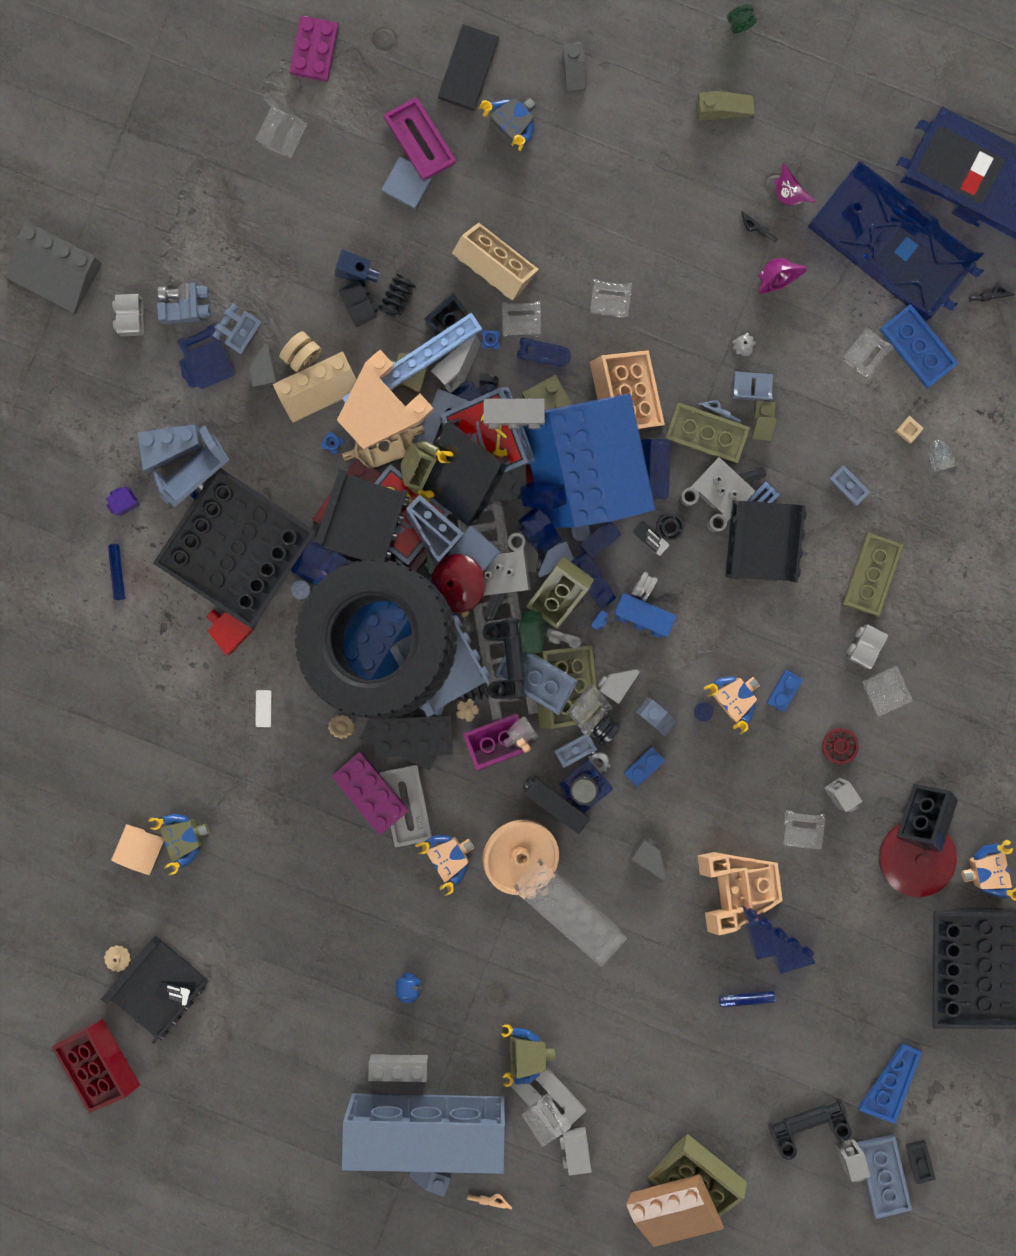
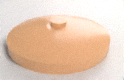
[483,820,559,895]

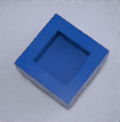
[590,610,608,630]

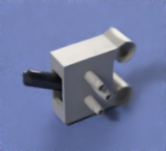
[679,457,766,533]
[483,533,531,620]

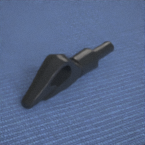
[741,211,778,243]
[969,286,1015,302]

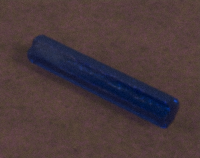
[108,544,125,600]
[719,991,776,1008]

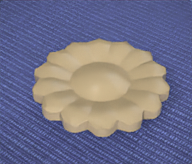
[328,714,355,739]
[104,945,131,972]

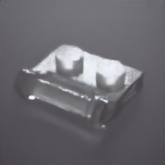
[590,279,632,318]
[502,301,541,337]
[841,327,894,379]
[545,629,581,648]
[567,685,613,737]
[782,810,825,850]
[521,1093,571,1147]

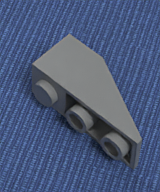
[431,335,481,394]

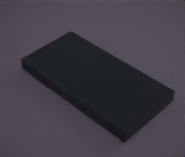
[438,24,499,111]

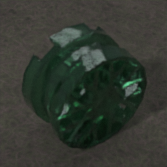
[727,4,757,33]

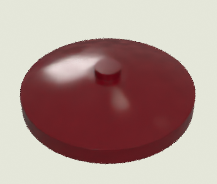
[879,823,957,897]

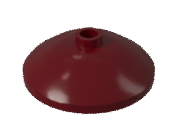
[431,554,485,613]

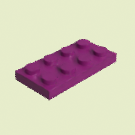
[331,751,410,836]

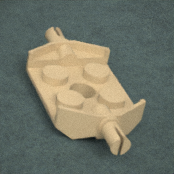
[342,425,424,469]

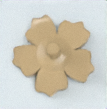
[456,698,479,722]

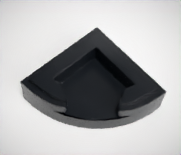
[479,373,499,385]

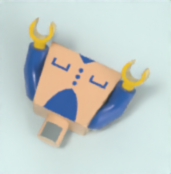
[704,676,760,735]
[415,835,475,896]
[961,840,1016,901]

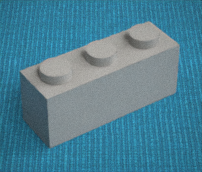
[484,399,545,429]
[368,1054,428,1082]

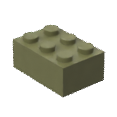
[526,557,594,629]

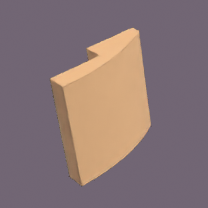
[111,824,164,875]

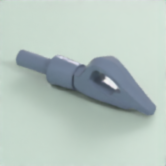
[698,400,741,423]

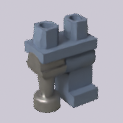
[157,283,211,324]

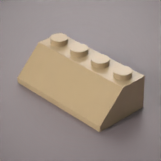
[452,223,539,301]
[273,351,357,423]

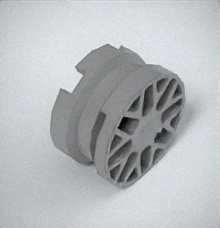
[631,571,658,602]

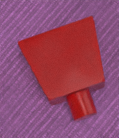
[206,609,255,656]

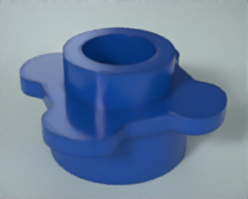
[481,330,500,350]
[321,432,344,455]

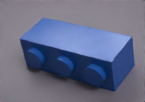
[613,593,676,639]

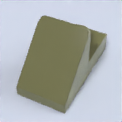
[752,400,777,441]

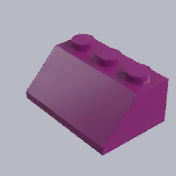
[463,713,531,771]

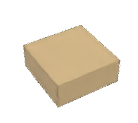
[895,416,924,444]

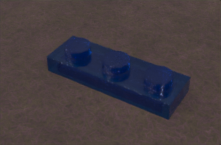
[571,551,616,609]

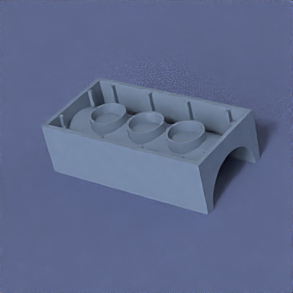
[342,1093,505,1174]

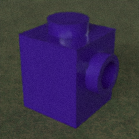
[106,486,140,516]

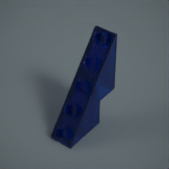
[742,906,816,974]

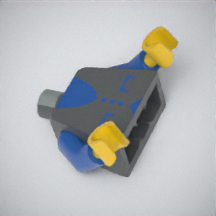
[478,98,536,151]

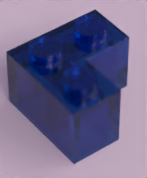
[518,507,562,554]

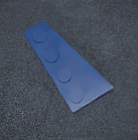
[858,1043,922,1124]

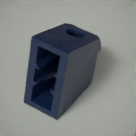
[334,249,380,284]

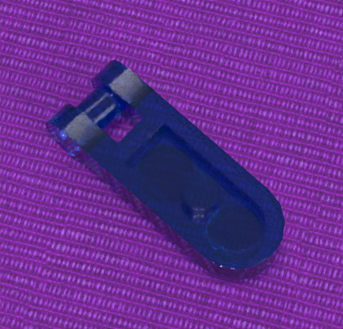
[516,338,571,367]

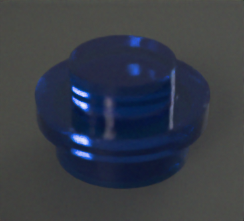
[694,702,713,721]

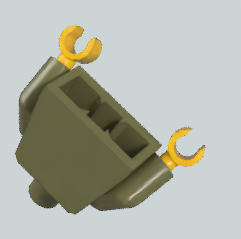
[401,442,453,502]

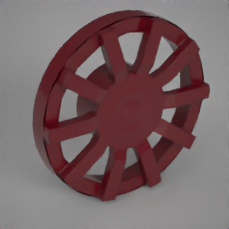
[822,728,859,764]

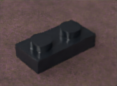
[905,1140,936,1185]

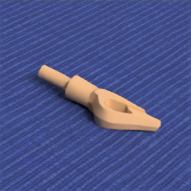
[467,1194,512,1210]

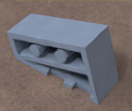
[137,425,203,473]
[405,495,464,566]

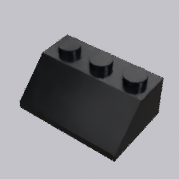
[897,784,958,853]

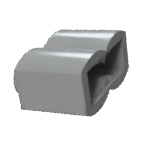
[112,294,144,337]
[846,624,888,669]

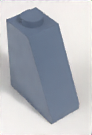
[636,697,677,736]

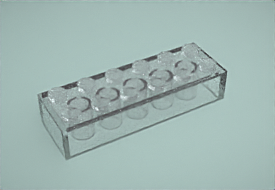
[514,858,627,967]

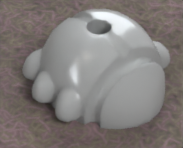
[732,333,756,356]
[587,752,610,774]

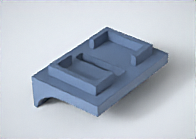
[733,371,773,402]

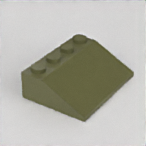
[532,645,600,729]
[648,1134,747,1217]

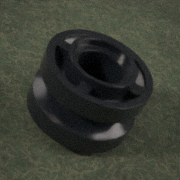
[656,513,684,541]
[591,715,620,746]

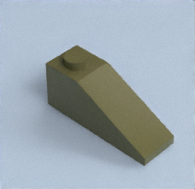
[696,91,755,121]

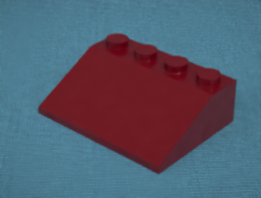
[52,1018,140,1113]

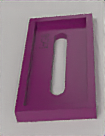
[384,97,456,182]

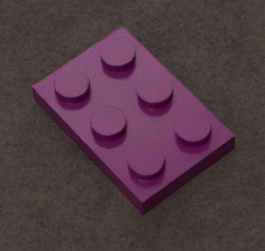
[289,15,339,82]

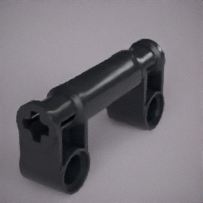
[482,619,527,699]
[768,1099,852,1160]

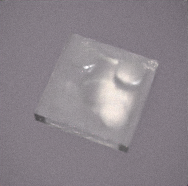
[861,666,913,717]

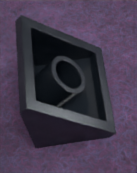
[424,292,469,336]

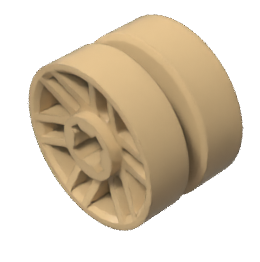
[280,331,322,373]

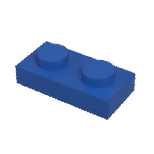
[766,670,803,712]
[624,746,665,787]

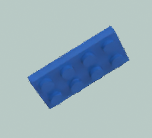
[879,304,959,389]

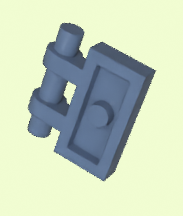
[212,303,261,354]

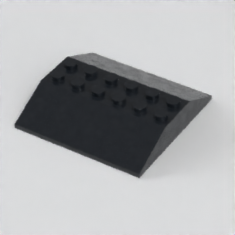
[153,468,316,629]
[932,908,1016,1029]

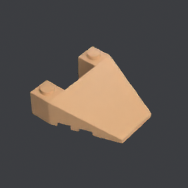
[337,350,434,449]
[698,852,783,935]

